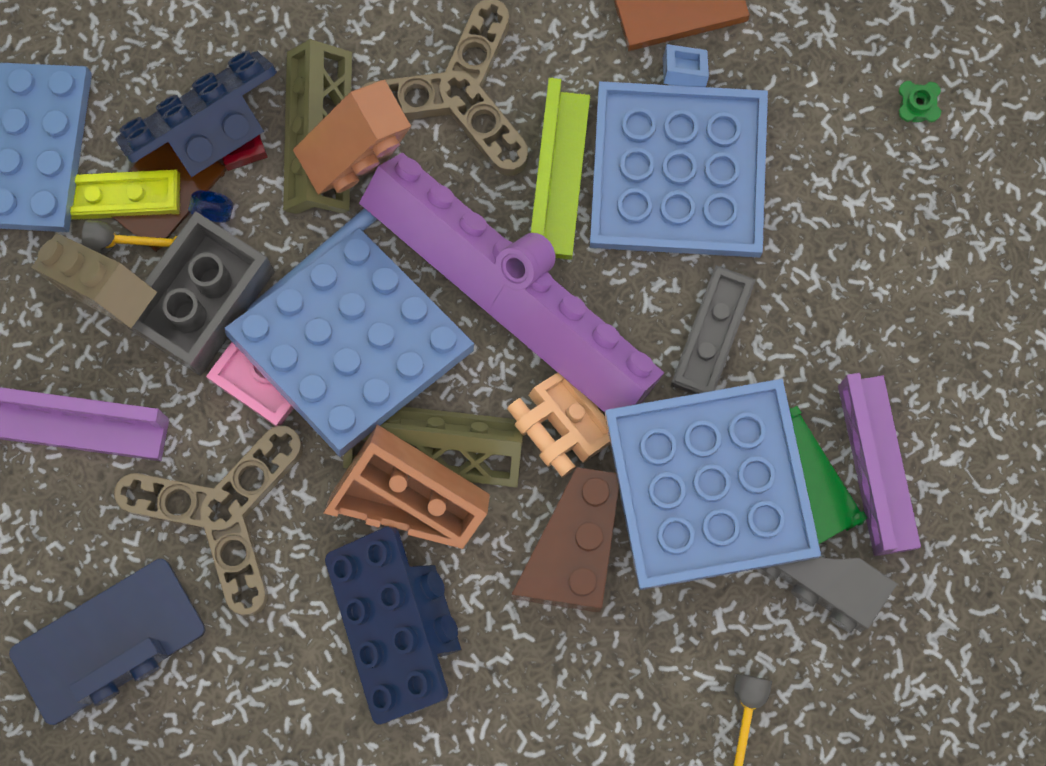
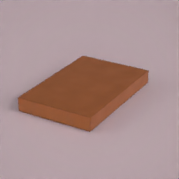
[613,0,750,51]

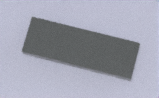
[671,265,756,394]

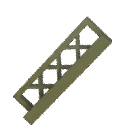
[283,39,352,214]
[343,407,524,487]

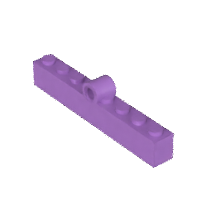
[359,153,664,412]

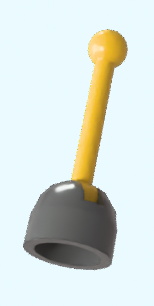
[82,220,178,254]
[734,674,772,766]

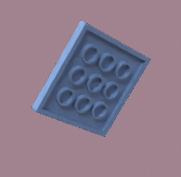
[0,63,92,232]
[590,81,768,258]
[225,228,474,457]
[605,379,821,590]

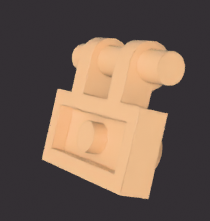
[507,372,610,478]

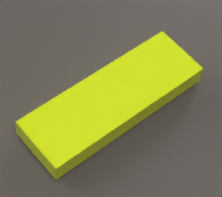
[70,169,180,220]

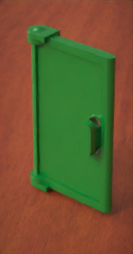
[789,406,868,544]

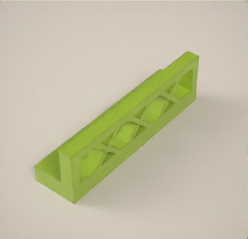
[531,78,590,260]

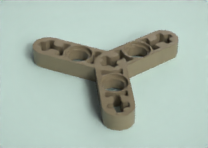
[361,0,528,176]
[114,425,303,617]

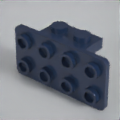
[115,51,277,177]
[325,527,462,724]
[9,559,206,725]

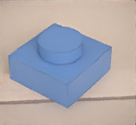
[663,44,709,87]

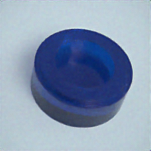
[188,190,234,223]

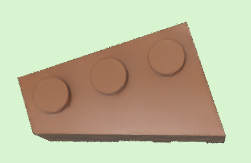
[323,424,490,549]

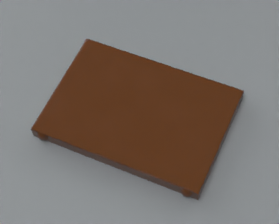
[111,142,227,252]

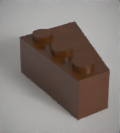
[511,467,619,613]

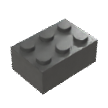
[128,211,275,376]

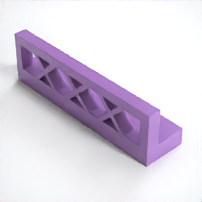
[838,373,921,556]
[0,387,169,461]

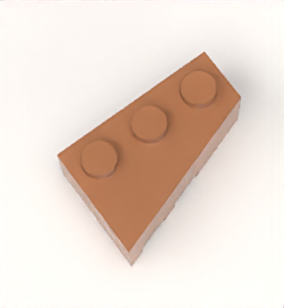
[293,79,411,195]

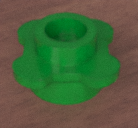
[898,81,941,122]

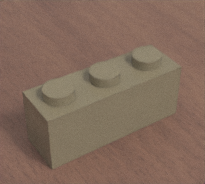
[31,233,157,328]

